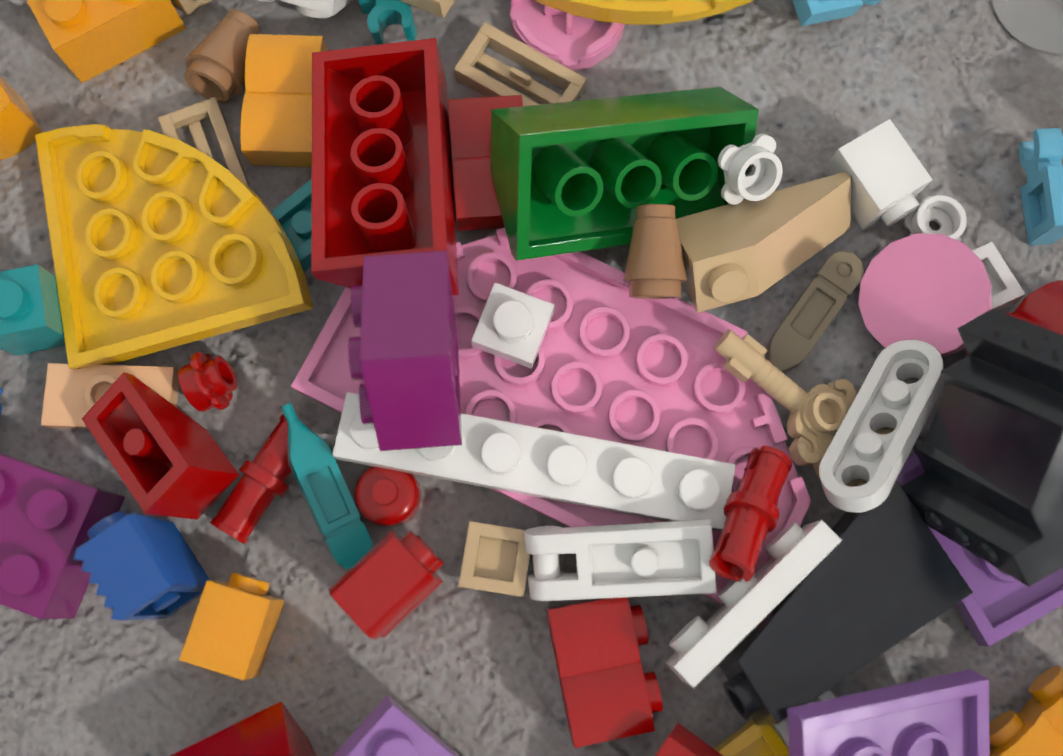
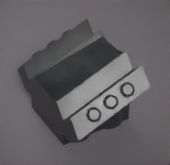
[901,309,1063,587]

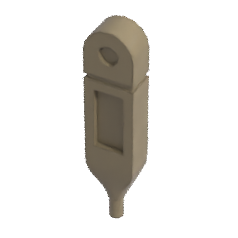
[766,251,864,373]

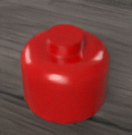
[355,466,422,528]

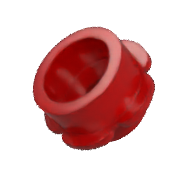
[178,352,237,412]

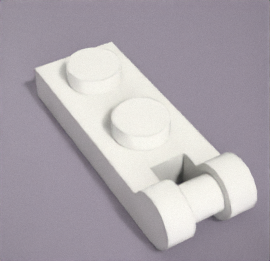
[524,519,717,601]

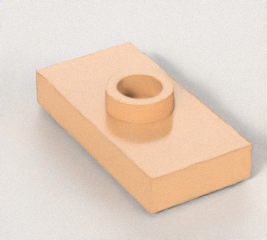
[41,363,179,430]

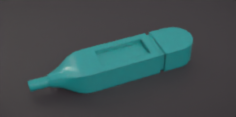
[281,402,373,569]

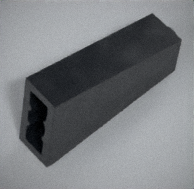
[719,480,973,725]

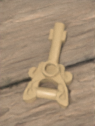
[713,329,894,487]

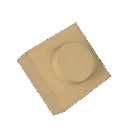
[458,521,530,597]

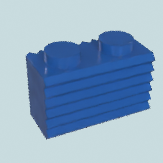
[74,511,210,621]

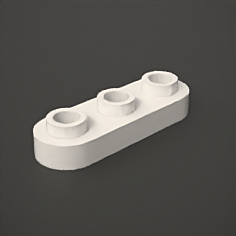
[819,340,945,513]

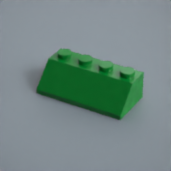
[490,87,759,261]

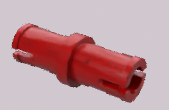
[209,414,292,545]
[709,446,792,582]

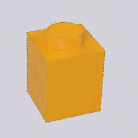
[179,572,285,681]

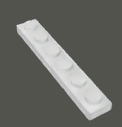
[332,392,736,532]

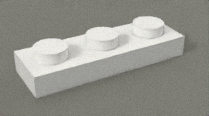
[665,520,842,688]

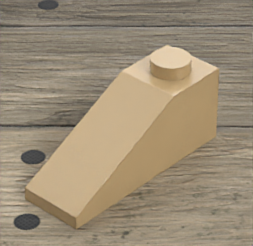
[677,171,851,313]

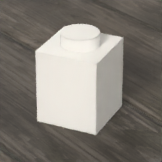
[822,119,933,231]

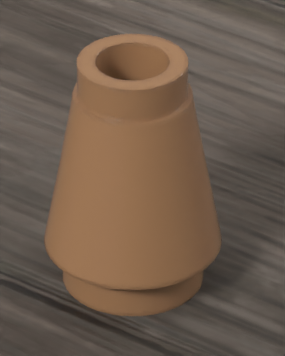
[184,10,260,103]
[623,204,688,299]

